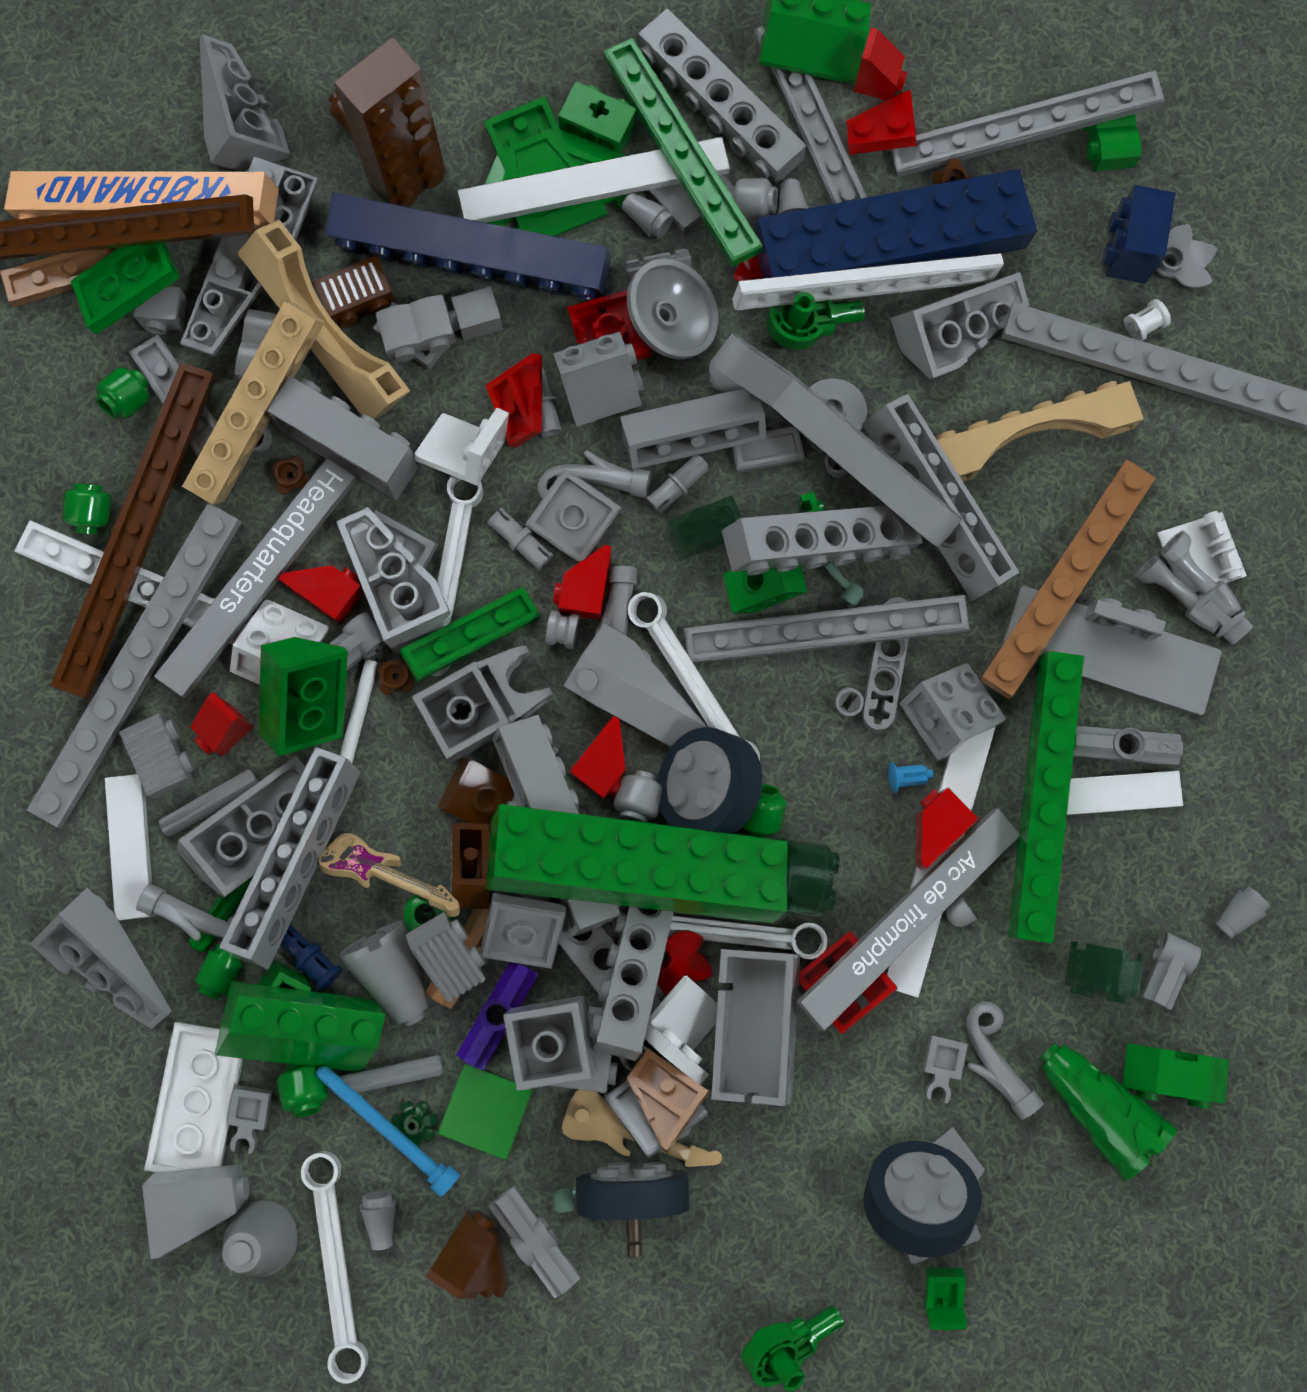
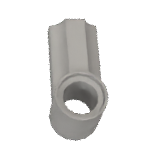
[329,612,387,670]
[1140,931,1201,1010]

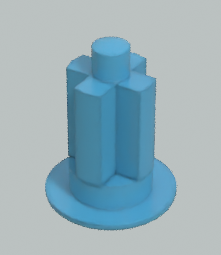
[888,762,933,793]

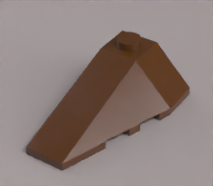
[425,1210,509,1299]

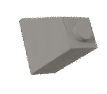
[142,1164,249,1259]

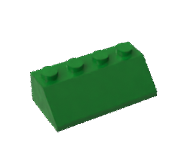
[214,981,386,1072]

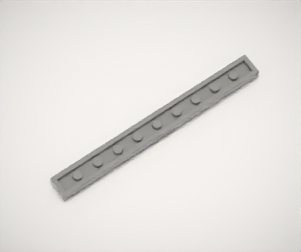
[1001,302,1307,430]
[27,503,242,828]

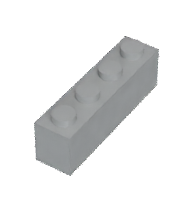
[620,388,766,470]

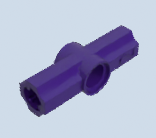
[456,962,539,1071]

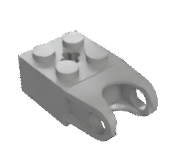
[412,646,554,764]

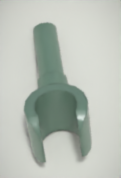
[825,562,863,608]
[553,1187,576,1213]

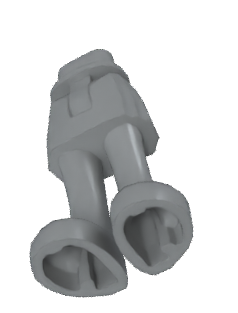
[1135,531,1253,645]

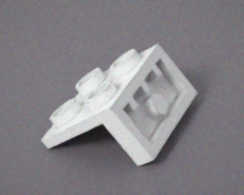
[414,408,509,485]
[230,599,328,685]
[645,976,717,1085]

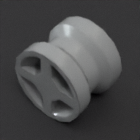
[545,610,580,649]

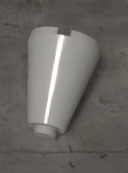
[339,920,428,1026]
[222,1200,298,1277]

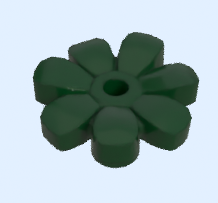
[391,1101,438,1147]

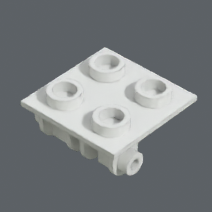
[1157,511,1247,593]

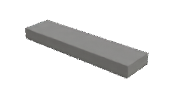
[129,334,217,457]

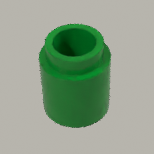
[194,943,243,1000]

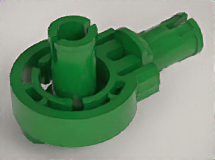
[766,292,865,350]
[741,1305,845,1392]

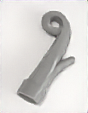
[537,450,651,498]
[594,566,652,662]
[136,883,235,941]
[967,1002,1044,1121]

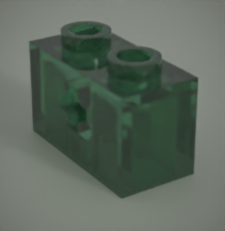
[667,495,742,561]

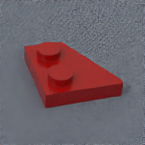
[846,90,916,155]
[485,353,542,447]

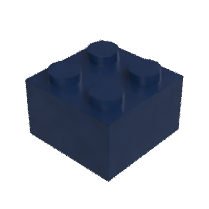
[1102,185,1176,284]

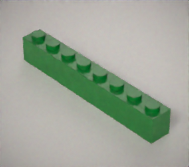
[1008,651,1084,943]

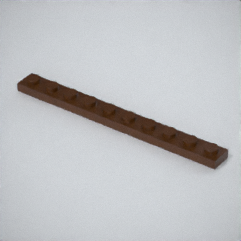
[0,194,254,260]
[50,362,216,699]

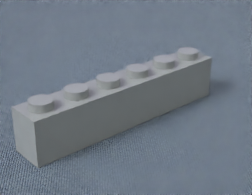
[492,715,620,937]

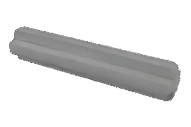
[159,770,259,837]
[339,1055,443,1093]

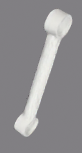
[431,476,483,676]
[628,592,760,761]
[612,906,827,959]
[301,1151,369,1383]

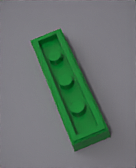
[400,586,541,682]

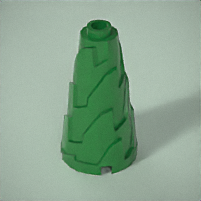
[1039,1043,1178,1182]

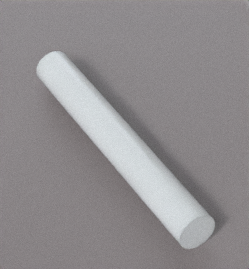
[340,659,379,763]

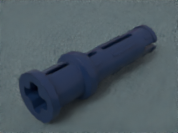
[280,923,343,993]

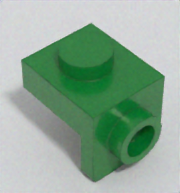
[924,1268,967,1331]

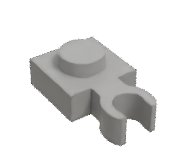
[922,1035,968,1104]
[227,1085,272,1154]

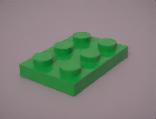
[71,243,180,335]

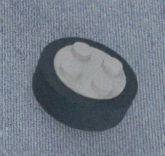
[657,727,762,834]
[863,1141,982,1258]
[575,1162,690,1257]

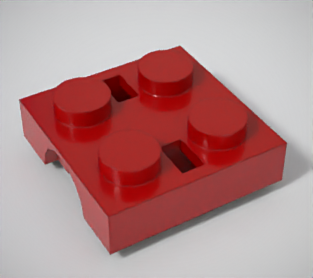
[567,290,652,361]
[799,930,898,1035]

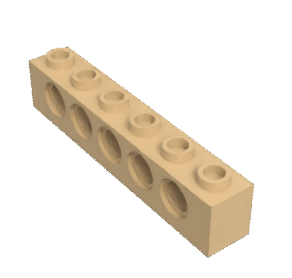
[182,301,325,505]

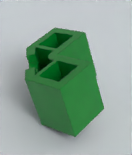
[1122,1043,1229,1109]

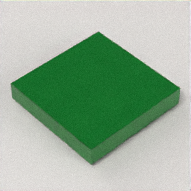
[438,1063,533,1160]

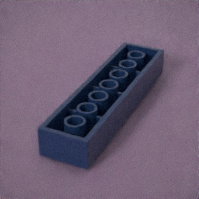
[754,169,1037,279]
[325,192,612,301]

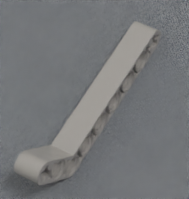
[710,333,962,547]

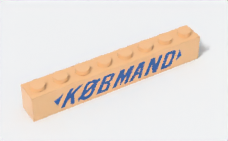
[4,171,279,230]

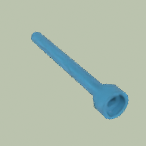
[316,1066,460,1198]

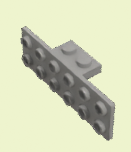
[1002,586,1222,716]

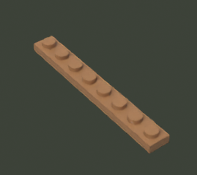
[980,459,1156,699]

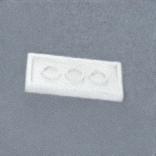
[144,1022,243,1172]

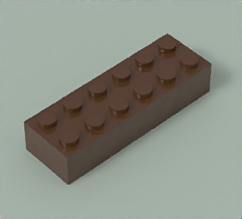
[334,37,446,207]

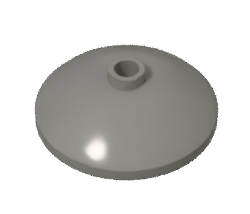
[627,259,718,359]

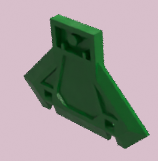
[483,96,636,237]

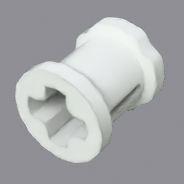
[1124,299,1171,341]

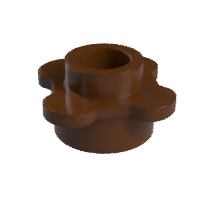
[932,159,972,185]
[271,456,310,495]
[377,658,415,695]

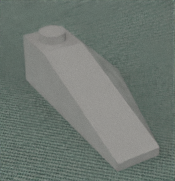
[200,34,290,172]
[890,272,1030,379]
[336,507,451,654]
[564,623,707,747]
[176,756,306,898]
[30,888,171,1029]

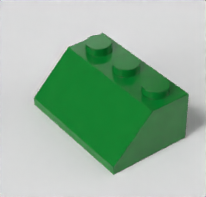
[758,0,871,84]
[259,637,348,757]

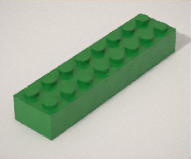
[486,804,788,923]

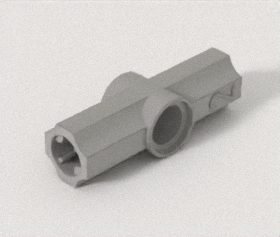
[1073,726,1183,766]
[488,1185,581,1298]

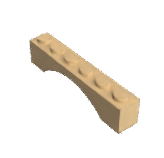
[237,219,410,420]
[936,381,1144,482]

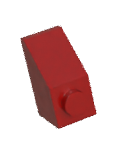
[853,27,907,101]
[553,545,612,621]
[278,565,365,625]
[190,692,254,756]
[570,716,626,800]
[916,787,978,870]

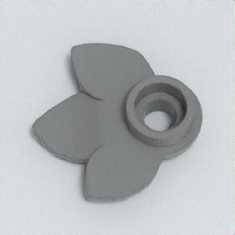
[1155,224,1217,288]

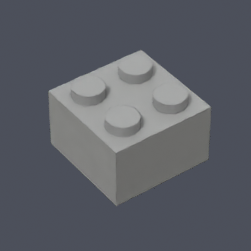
[503,996,597,1091]

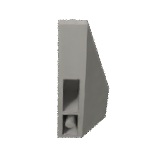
[180,157,319,356]

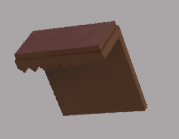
[437,758,515,834]

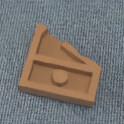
[626,1049,709,1153]

